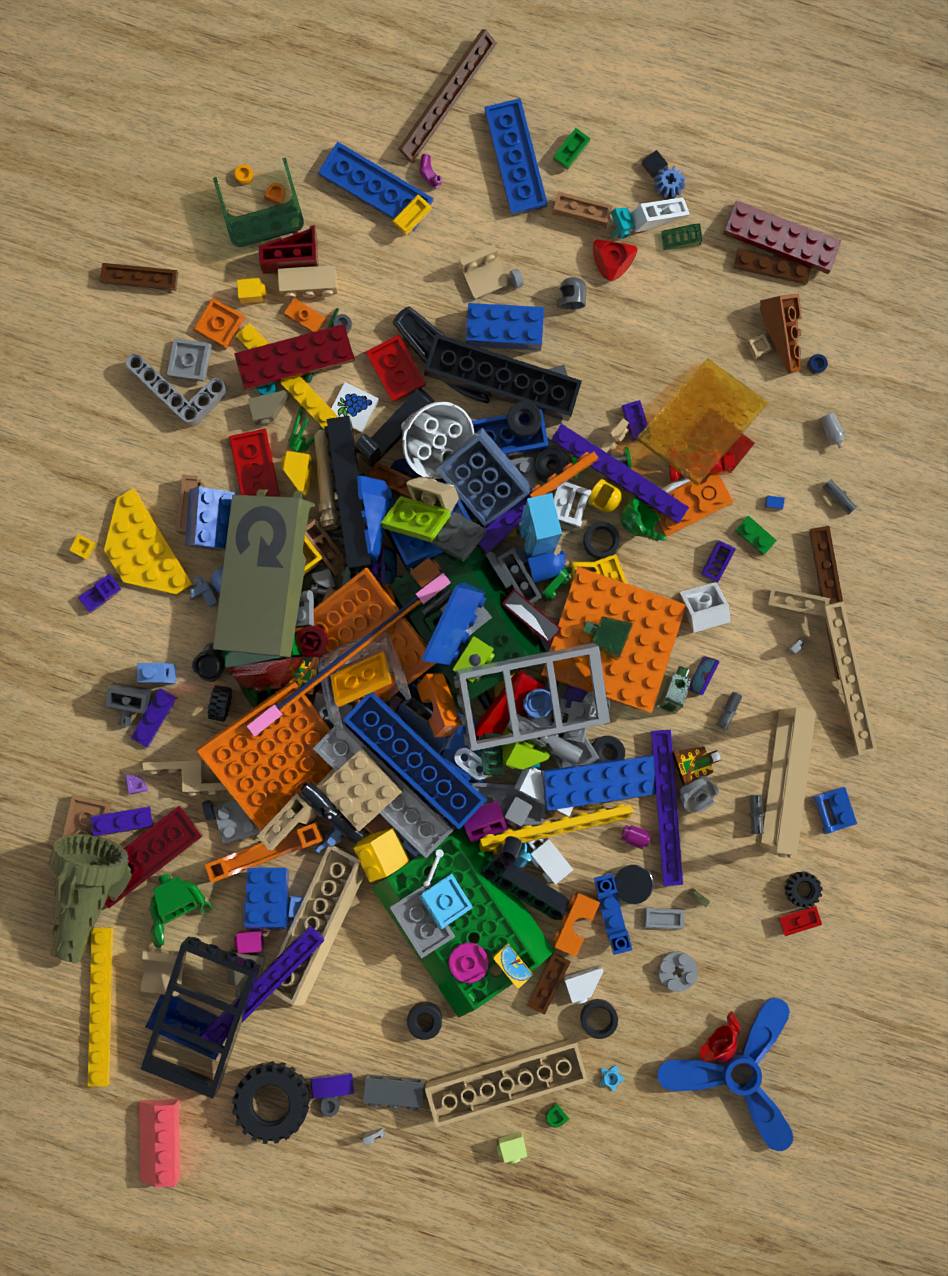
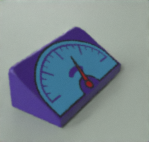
[381,548,397,585]
[687,656,720,696]

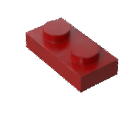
[778,906,822,936]

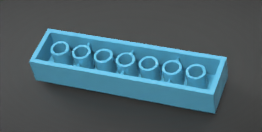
[519,493,562,558]

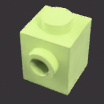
[496,1132,527,1164]

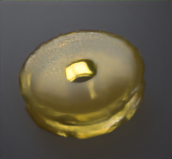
[577,802,606,811]

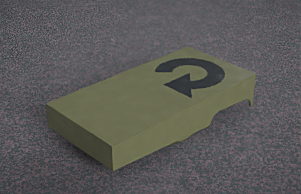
[213,489,315,658]

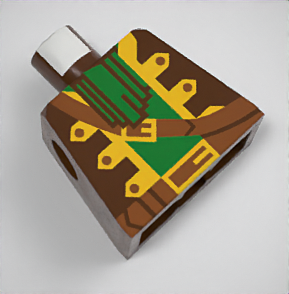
[673,746,721,786]

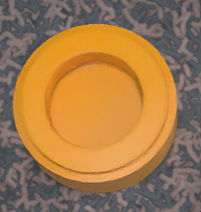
[234,164,254,185]

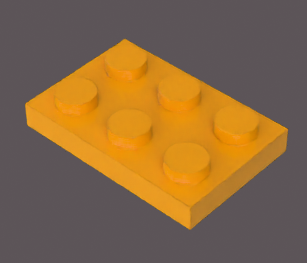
[330,651,392,707]

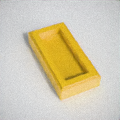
[392,195,432,236]

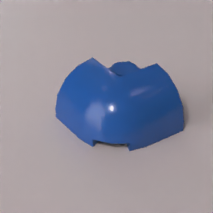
[527,550,566,583]

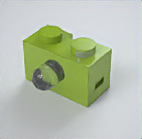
[453,636,495,683]

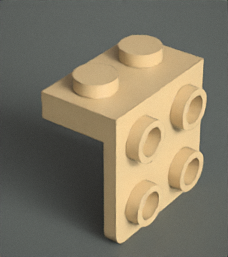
[141,948,186,996]

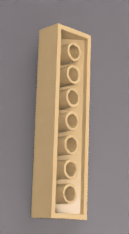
[273,845,365,1006]

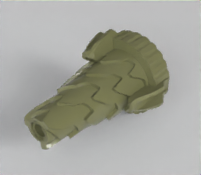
[49,834,132,963]

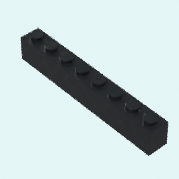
[324,415,373,572]

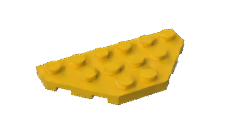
[104,488,193,595]

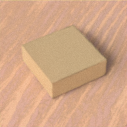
[747,333,773,359]

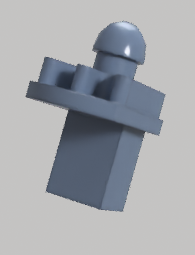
[189,576,219,608]

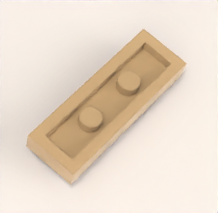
[768,586,830,617]

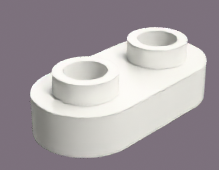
[455,748,489,780]

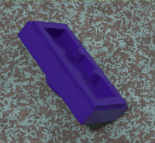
[621,400,651,442]

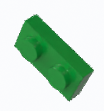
[553,128,591,170]
[735,515,777,555]

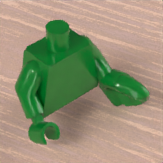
[149,874,212,949]

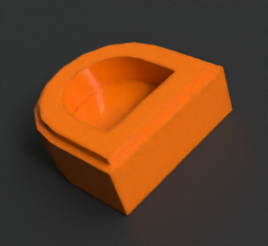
[264,183,286,206]

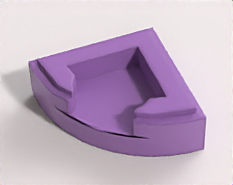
[125,775,149,794]

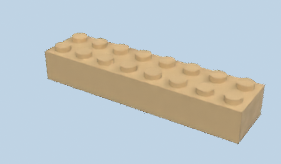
[425,1038,588,1127]

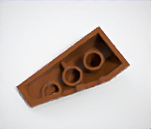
[760,293,802,373]

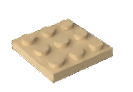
[319,748,403,831]

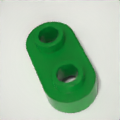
[541,568,571,602]

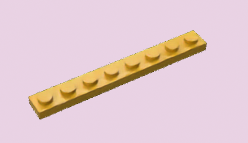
[235,323,338,429]
[479,804,633,853]
[88,927,113,1087]

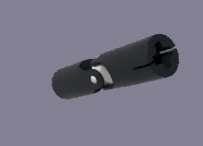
[297,780,365,844]

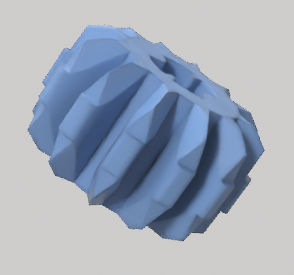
[654,166,686,199]

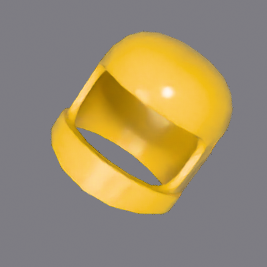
[588,479,621,513]

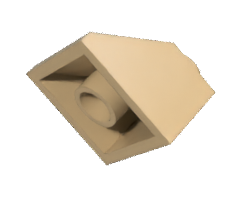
[407,477,459,513]

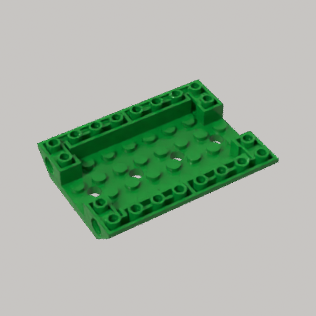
[371,825,555,1018]

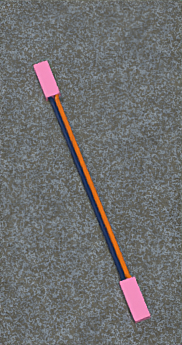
[247,573,451,736]

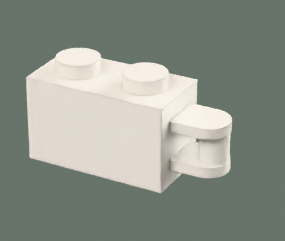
[528,838,573,885]

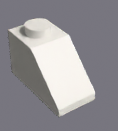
[564,965,603,1004]

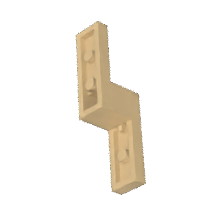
[143,760,230,796]
[257,769,336,851]

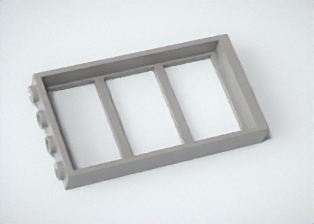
[454,643,610,751]

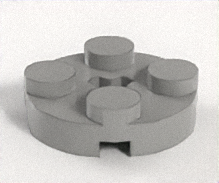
[680,776,719,813]
[658,951,698,992]

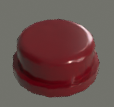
[296,625,328,657]

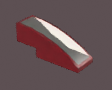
[501,588,562,643]

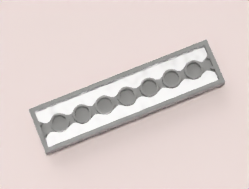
[313,720,454,858]

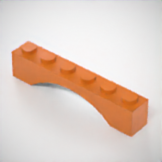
[205,821,324,883]

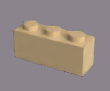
[278,265,338,299]

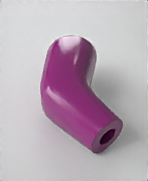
[419,154,442,188]

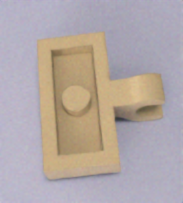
[600,419,629,454]

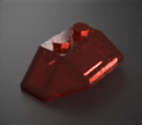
[226,658,304,692]

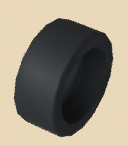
[583,521,620,559]
[580,999,618,1039]

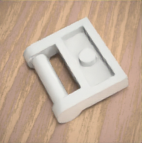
[554,482,592,528]

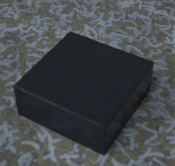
[641,150,668,178]

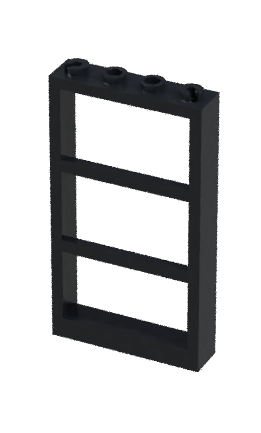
[141,936,261,1099]

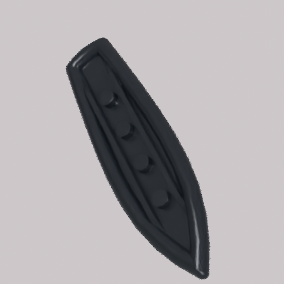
[393,306,490,404]

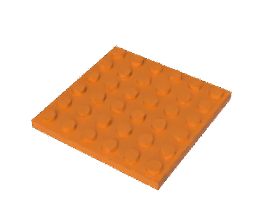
[541,567,686,714]
[295,568,436,703]
[196,680,333,831]

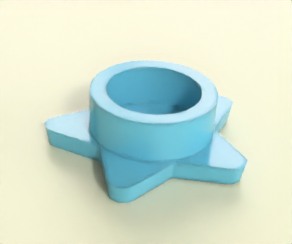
[600,1065,625,1091]

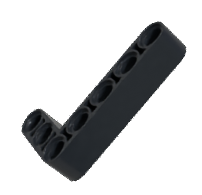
[354,387,435,467]
[481,836,569,920]

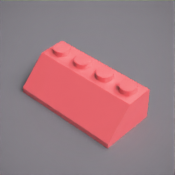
[139,1099,180,1187]

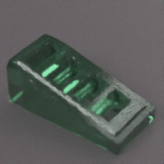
[661,223,703,250]
[478,733,503,776]

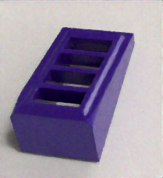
[701,539,736,582]

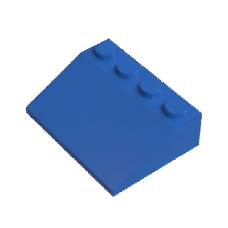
[422,582,486,665]

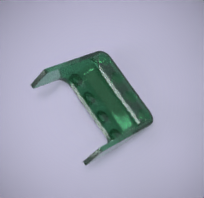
[213,157,304,247]

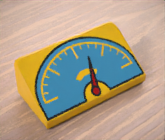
[493,943,533,989]

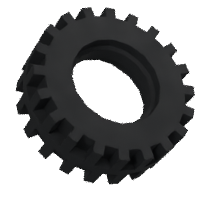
[232,1061,310,1144]

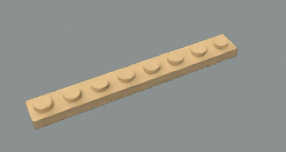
[823,601,878,755]

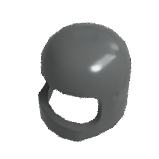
[557,277,587,309]

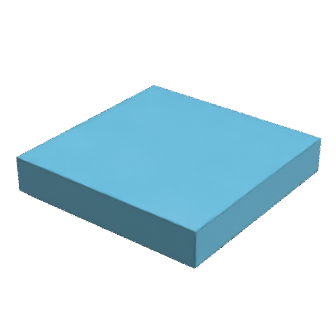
[419,874,473,930]

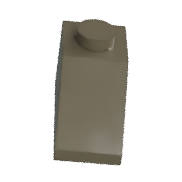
[248,390,288,426]

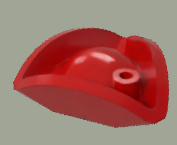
[593,239,638,281]

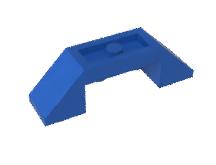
[594,873,633,955]

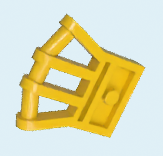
[569,554,628,585]

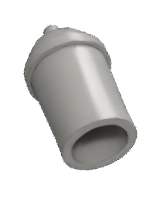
[820,413,845,449]

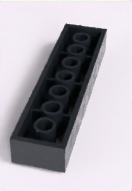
[424,334,582,421]

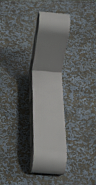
[126,354,227,426]

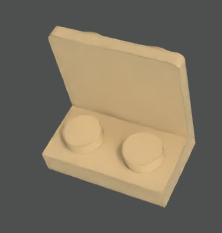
[459,244,508,300]

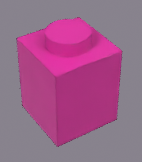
[234,930,264,953]

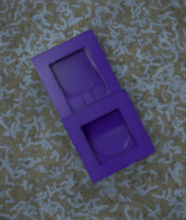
[78,574,121,613]
[310,1072,354,1098]

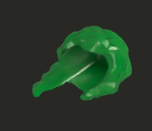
[621,497,667,541]

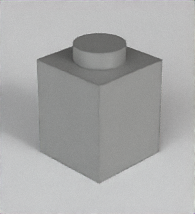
[504,796,533,828]

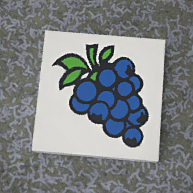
[331,382,379,433]

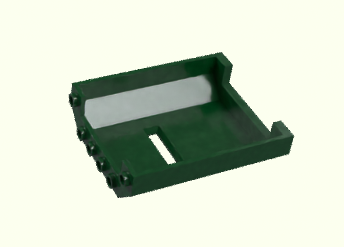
[391,545,545,710]

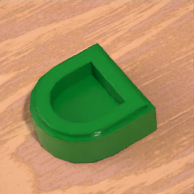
[546,1102,569,1128]

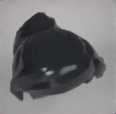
[192,642,225,682]

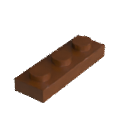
[527,953,571,1015]

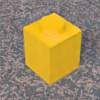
[237,278,266,304]

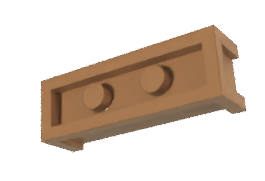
[552,191,613,229]
[176,475,204,535]

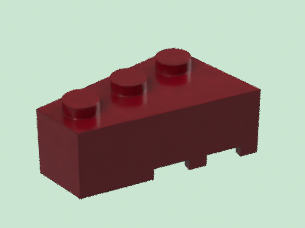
[259,225,319,274]

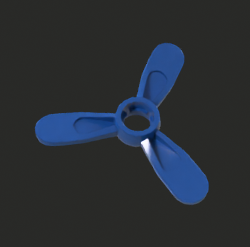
[657,997,794,1151]

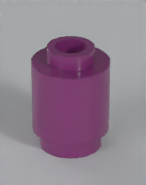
[621,825,651,849]

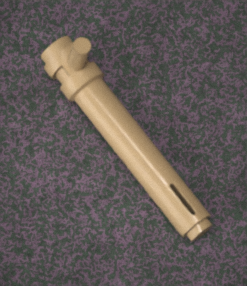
[314,430,341,530]

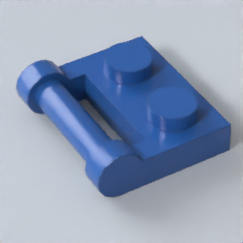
[812,787,857,834]

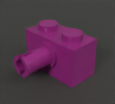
[464,801,508,843]

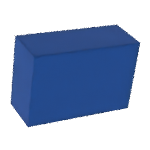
[765,495,785,510]

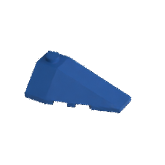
[357,476,394,562]

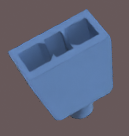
[137,663,176,684]

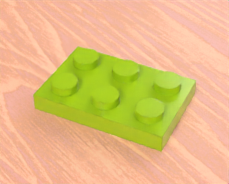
[381,496,451,542]

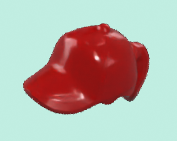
[699,1011,741,1062]

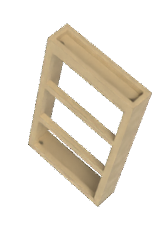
[760,708,816,858]

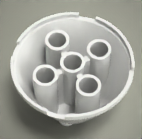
[401,402,474,479]

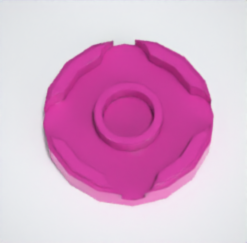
[449,942,488,983]

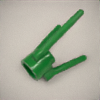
[287,406,324,453]

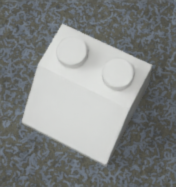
[680,582,731,632]

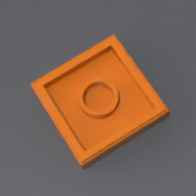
[193,297,246,350]

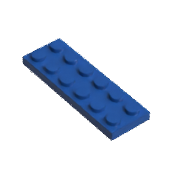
[484,98,548,216]
[318,141,434,232]
[542,755,656,811]

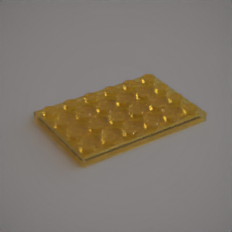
[637,358,768,486]

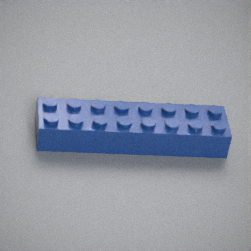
[343,692,487,829]

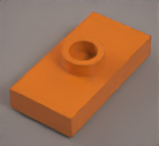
[284,298,326,332]

